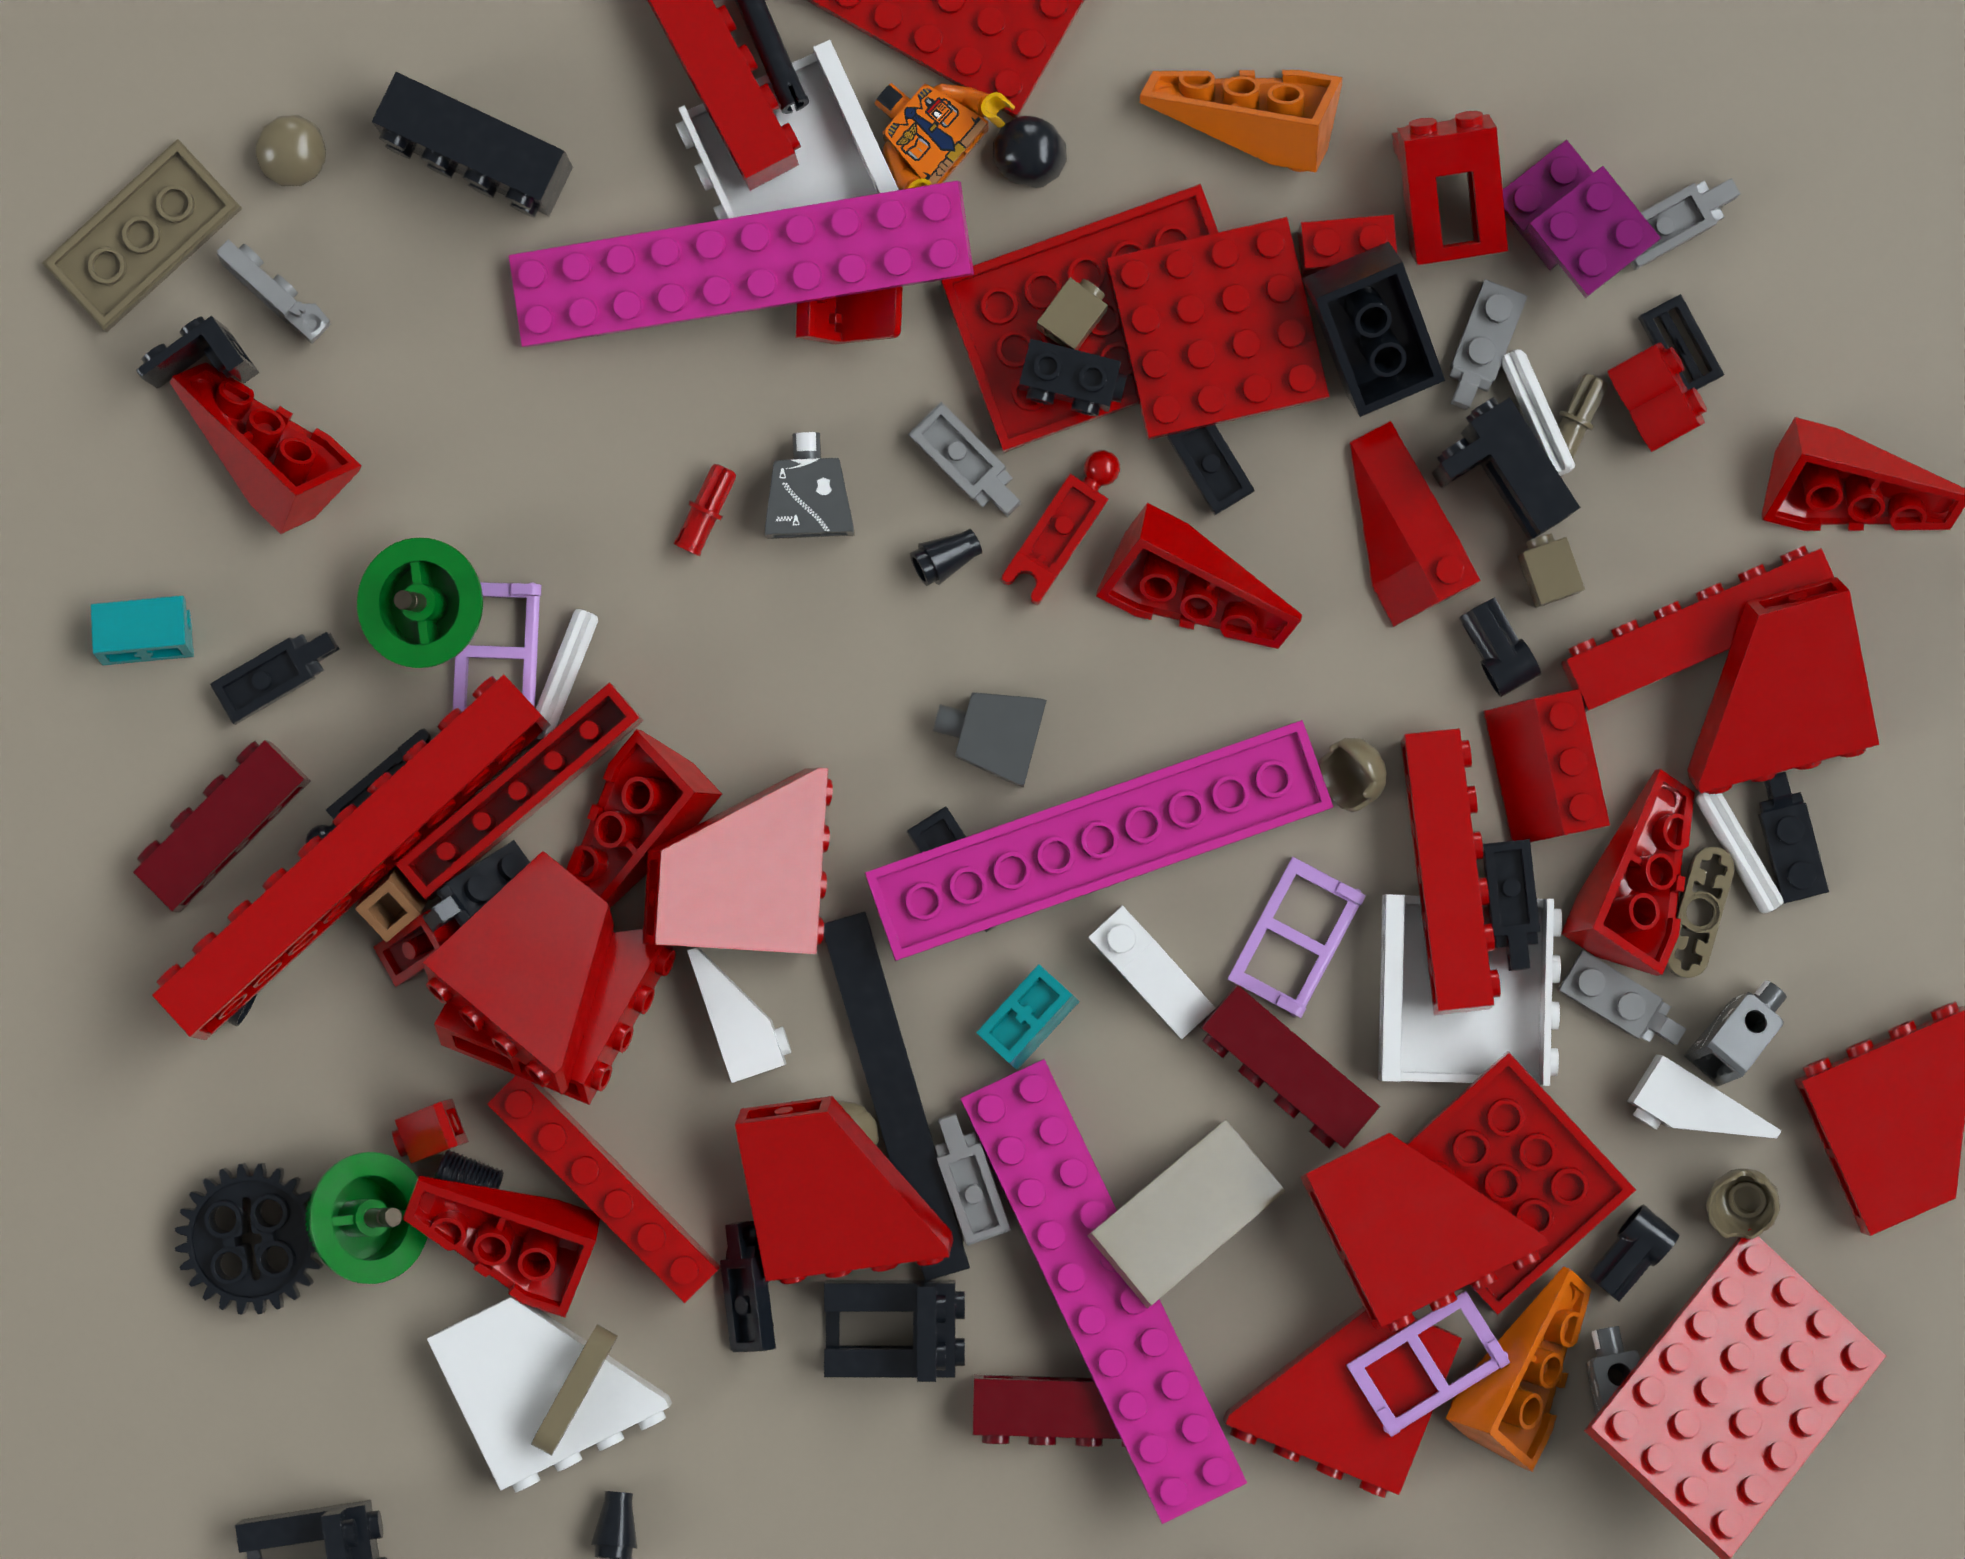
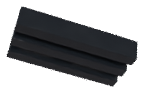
[1638,294,1725,390]

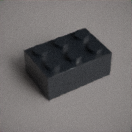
[1303,242,1446,417]

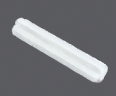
[1502,349,1575,476]
[536,609,598,740]
[1696,792,1784,914]

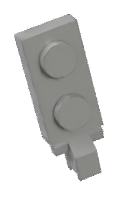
[1631,178,1741,270]
[217,239,331,344]
[1449,279,1528,410]
[908,402,1021,517]
[1558,950,1686,1045]
[935,1113,1011,1246]

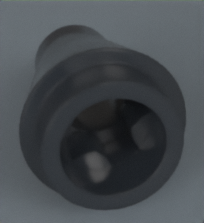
[910,529,982,586]
[591,1491,637,1559]

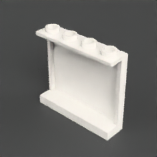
[675,40,899,220]
[1378,894,1562,1086]

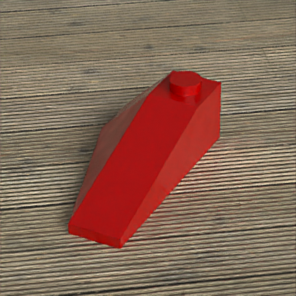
[403,1176,600,1318]

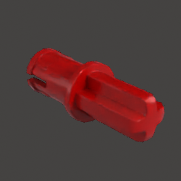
[673,464,736,556]

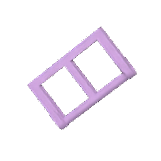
[453,582,542,712]
[1228,856,1366,1018]
[1346,1291,1511,1437]

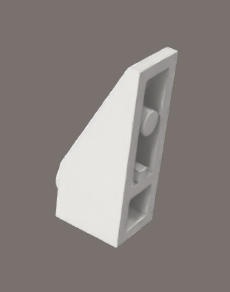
[1087,906,1215,1039]
[687,947,792,1083]
[1627,1054,1782,1139]

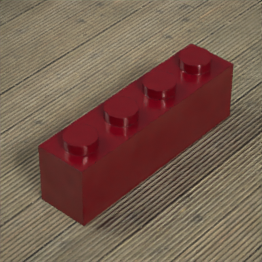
[133,740,311,912]
[1200,985,1381,1149]
[972,1374,1125,1447]

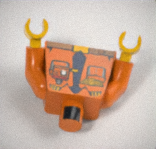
[874,83,1015,190]

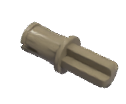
[1558,374,1608,458]

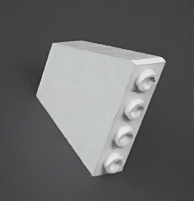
[427,1296,672,1493]

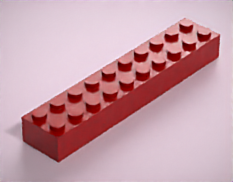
[152,674,551,1040]

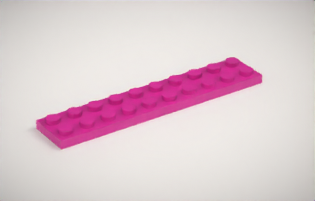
[509,180,974,347]
[864,720,1333,961]
[960,1059,1247,1524]

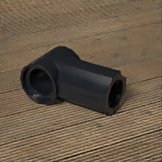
[1459,597,1541,697]
[1587,1204,1680,1302]

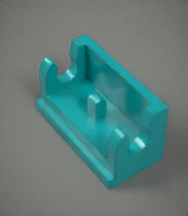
[91,596,194,666]
[976,964,1080,1070]

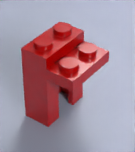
[1392,111,1508,265]

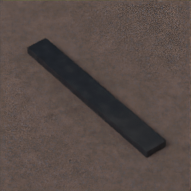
[824,911,970,1282]

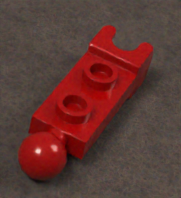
[1000,450,1120,606]

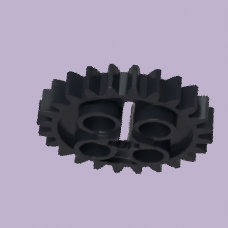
[175,1163,324,1315]

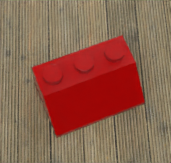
[1483,689,1610,843]

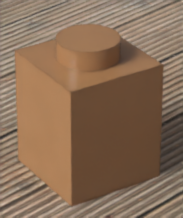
[355,866,428,943]

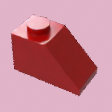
[373,909,460,987]
[392,1099,469,1163]

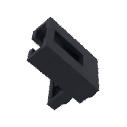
[1432,397,1581,541]
[824,1280,965,1382]
[235,1500,387,1559]

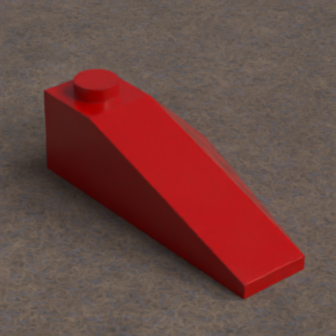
[170,362,361,534]
[1761,417,1965,531]
[1349,421,1481,627]
[1096,503,1302,649]
[566,729,722,908]
[1561,769,1695,976]

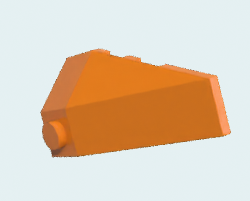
[1140,70,1342,172]
[1445,1267,1592,1472]

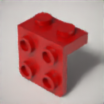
[796,287,903,344]

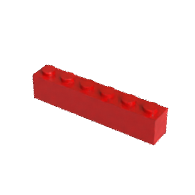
[647,0,801,191]
[1561,545,1834,712]
[395,682,644,900]
[1400,728,1501,1016]
[487,1075,721,1303]

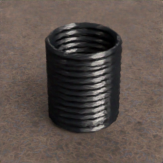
[434,1149,504,1189]

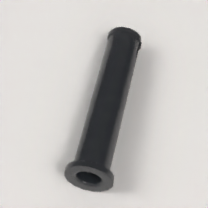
[735,0,809,114]

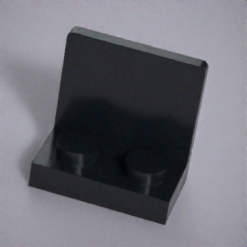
[136,316,259,389]

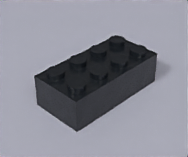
[372,72,573,218]

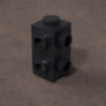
[1019,339,1127,416]

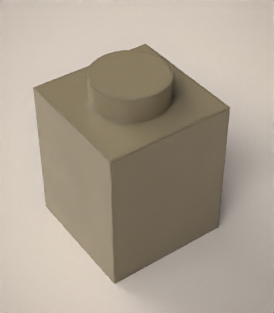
[1037,277,1108,350]
[1517,533,1585,608]

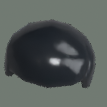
[993,116,1067,188]

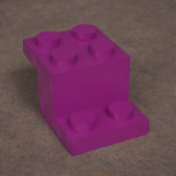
[1503,139,1661,298]

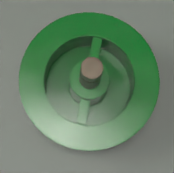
[357,537,483,668]
[305,1152,428,1284]

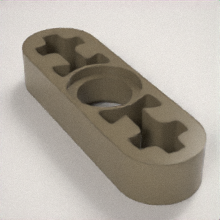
[1666,847,1735,978]
[531,1324,618,1456]

